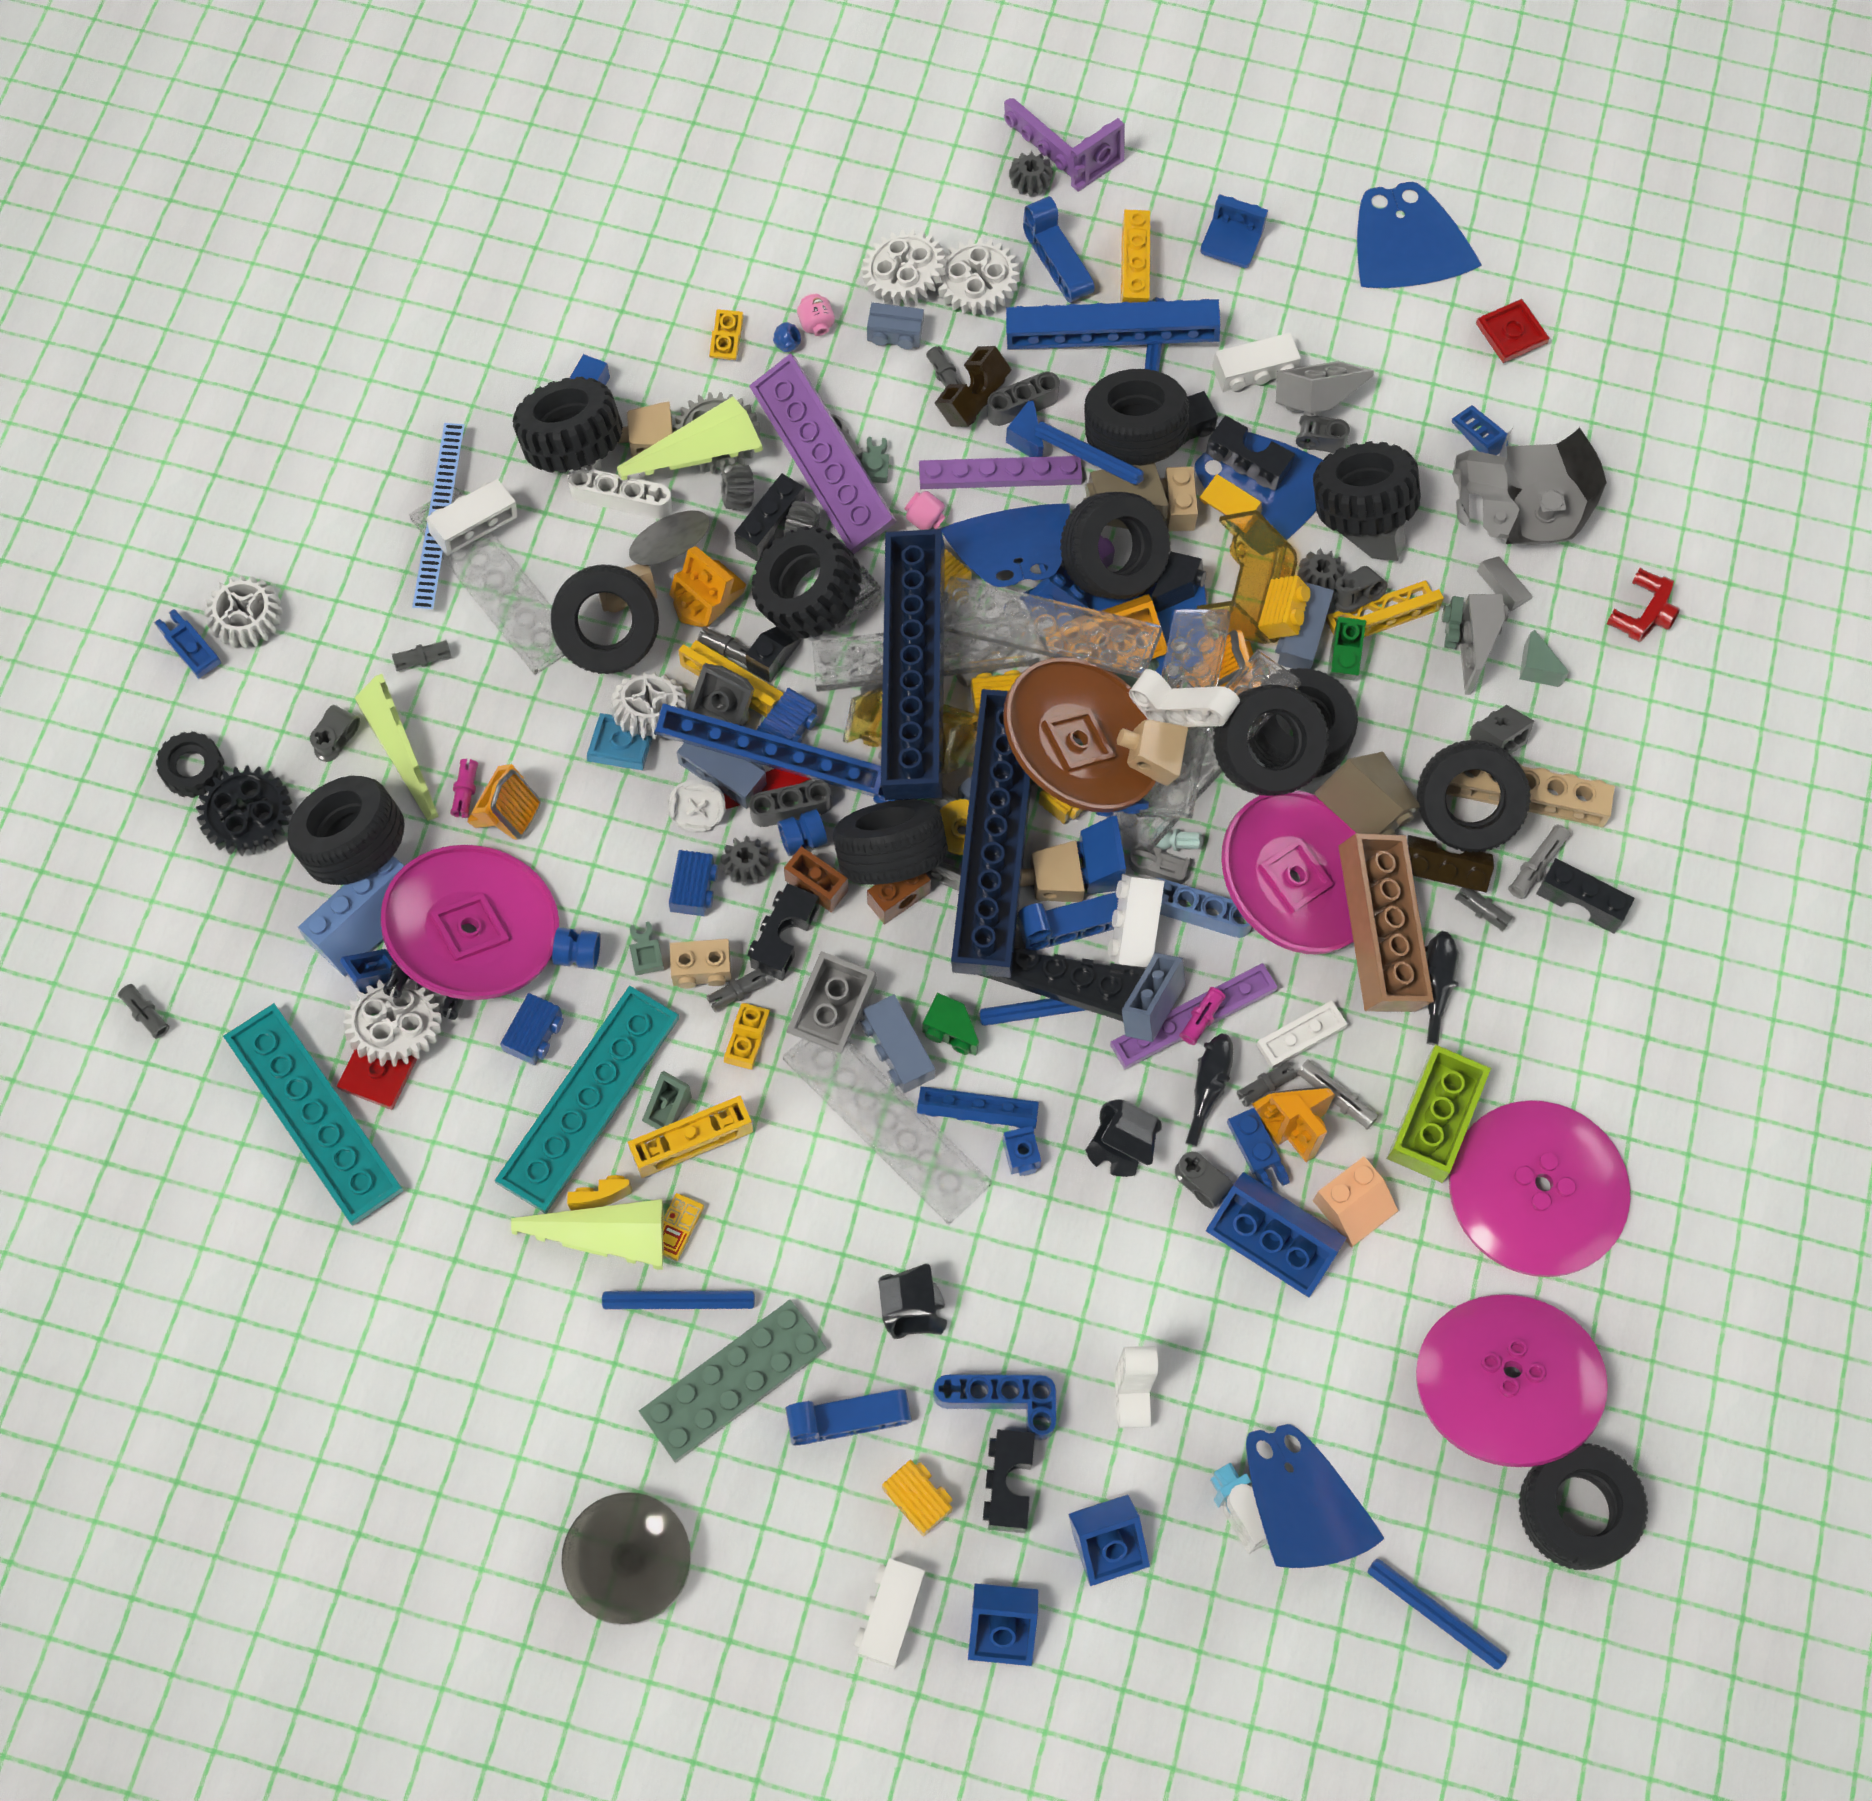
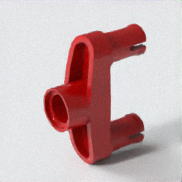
[1607,568,1680,642]

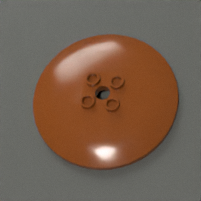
[1004,657,1156,812]

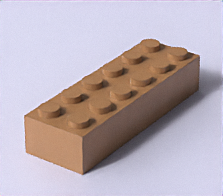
[1339,833,1434,1012]

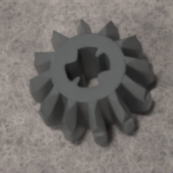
[1009,151,1053,196]
[720,464,755,510]
[783,501,820,536]
[1297,548,1345,593]
[721,835,770,886]

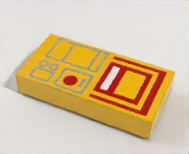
[663,1193,704,1262]

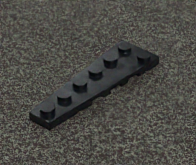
[979,948,1145,1022]

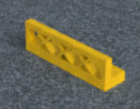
[1326,580,1444,637]
[678,640,784,717]

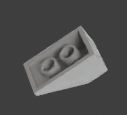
[1276,361,1374,416]
[1459,594,1508,695]
[786,951,877,1054]

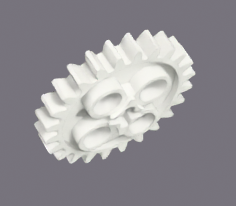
[861,229,947,305]
[935,238,1020,315]
[343,980,442,1067]

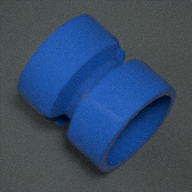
[777,809,828,856]
[552,927,601,969]

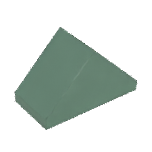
[1519,630,1569,687]
[642,1071,692,1129]

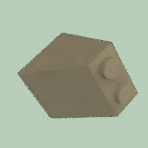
[1083,463,1169,529]
[1314,752,1420,835]

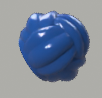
[773,322,801,352]

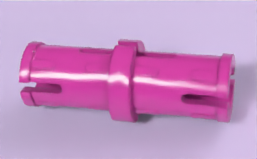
[450,759,478,818]
[1179,987,1226,1045]

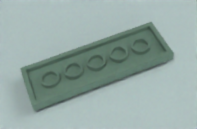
[639,1300,827,1463]

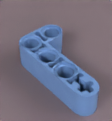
[1157,878,1252,938]

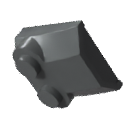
[688,663,754,726]

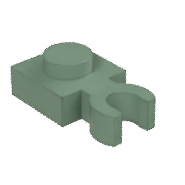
[861,437,889,483]
[1442,596,1464,649]
[629,921,664,976]

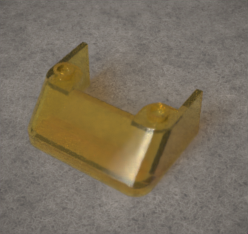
[1196,510,1297,644]
[843,687,979,774]

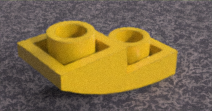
[709,309,744,360]
[724,1003,770,1070]
[567,1175,632,1211]

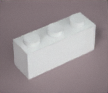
[1212,333,1301,392]
[427,479,517,556]
[1108,874,1165,968]
[854,1558,925,1669]

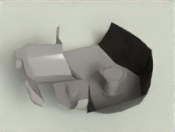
[1452,426,1607,545]

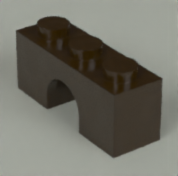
[934,346,1012,427]
[1407,835,1494,893]

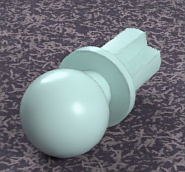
[1151,828,1203,851]

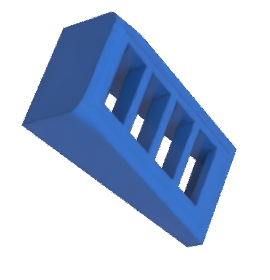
[1452,405,1508,455]

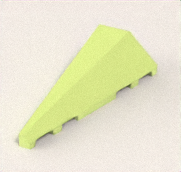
[617,396,763,480]
[355,674,439,821]
[511,1199,664,1270]

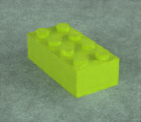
[1386,1044,1491,1183]

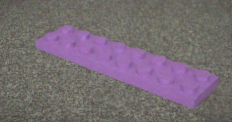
[749,353,897,554]

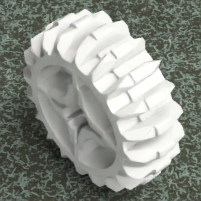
[204,575,282,649]
[611,671,687,740]

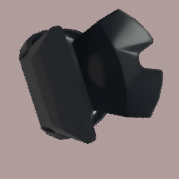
[1085,1099,1162,1177]
[878,1263,947,1339]

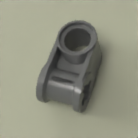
[1296,415,1350,454]
[1334,566,1388,613]
[310,705,360,762]
[1175,1151,1233,1209]

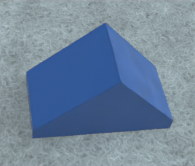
[1006,401,1044,457]
[340,949,393,994]

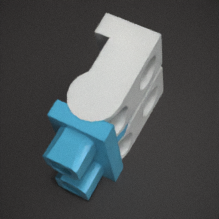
[1210,1463,1268,1554]

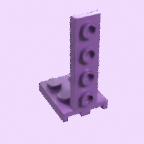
[1004,98,1125,192]

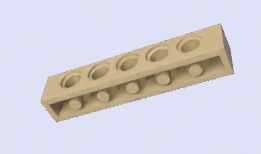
[1446,764,1615,827]

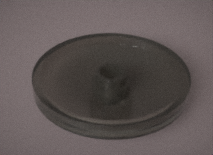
[561,1492,691,1625]

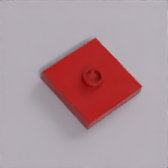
[1476,299,1550,363]
[336,1049,417,1110]

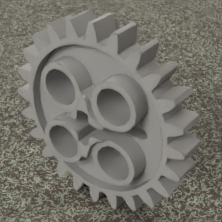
[673,392,760,474]

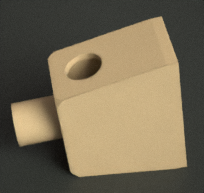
[617,402,673,457]
[1117,719,1188,786]
[1021,841,1085,902]

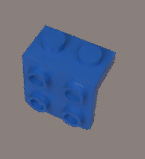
[1200,194,1268,268]
[1025,552,1088,625]

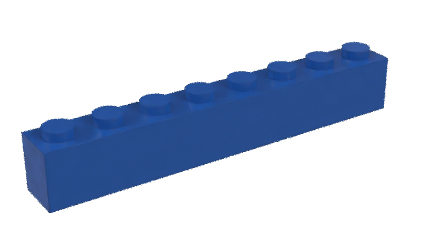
[1006,299,1220,350]
[654,703,881,797]

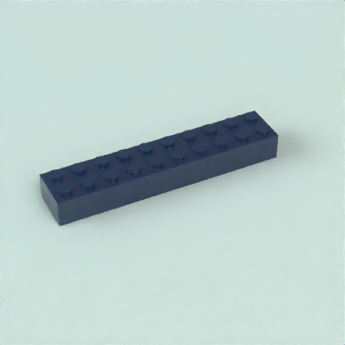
[881,529,945,800]
[951,689,1032,978]

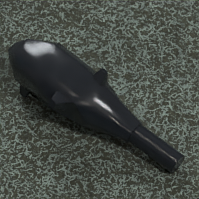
[1425,931,1459,1045]
[1185,1033,1233,1147]

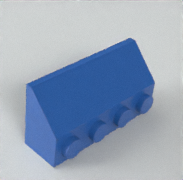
[1206,1172,1347,1298]

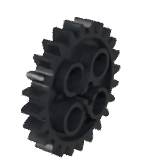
[196,765,293,856]

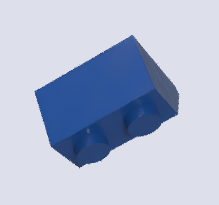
[1076,815,1126,895]
[1068,1495,1150,1586]
[968,1583,1038,1666]

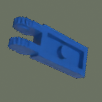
[154,609,221,679]
[1227,1108,1290,1190]

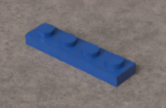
[917,1086,1039,1129]

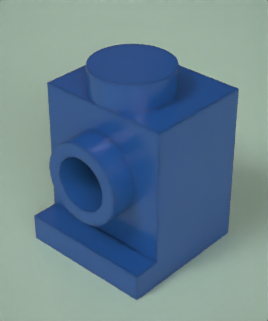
[1002,1126,1041,1176]

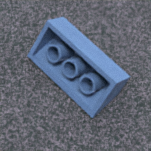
[298,856,404,977]

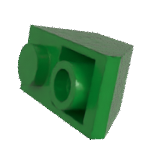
[1327,617,1366,680]
[922,992,979,1056]

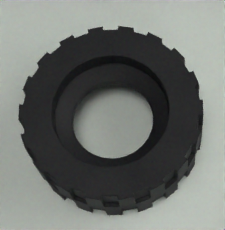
[156,731,225,798]

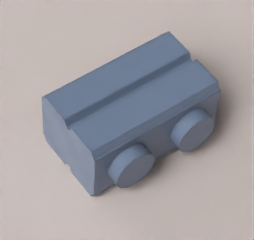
[867,302,924,349]

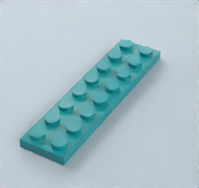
[494,985,679,1214]
[223,1003,404,1226]

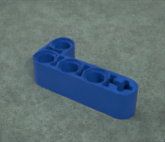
[1023,196,1095,303]
[1017,892,1119,951]
[933,1375,1056,1441]
[785,1389,912,1446]

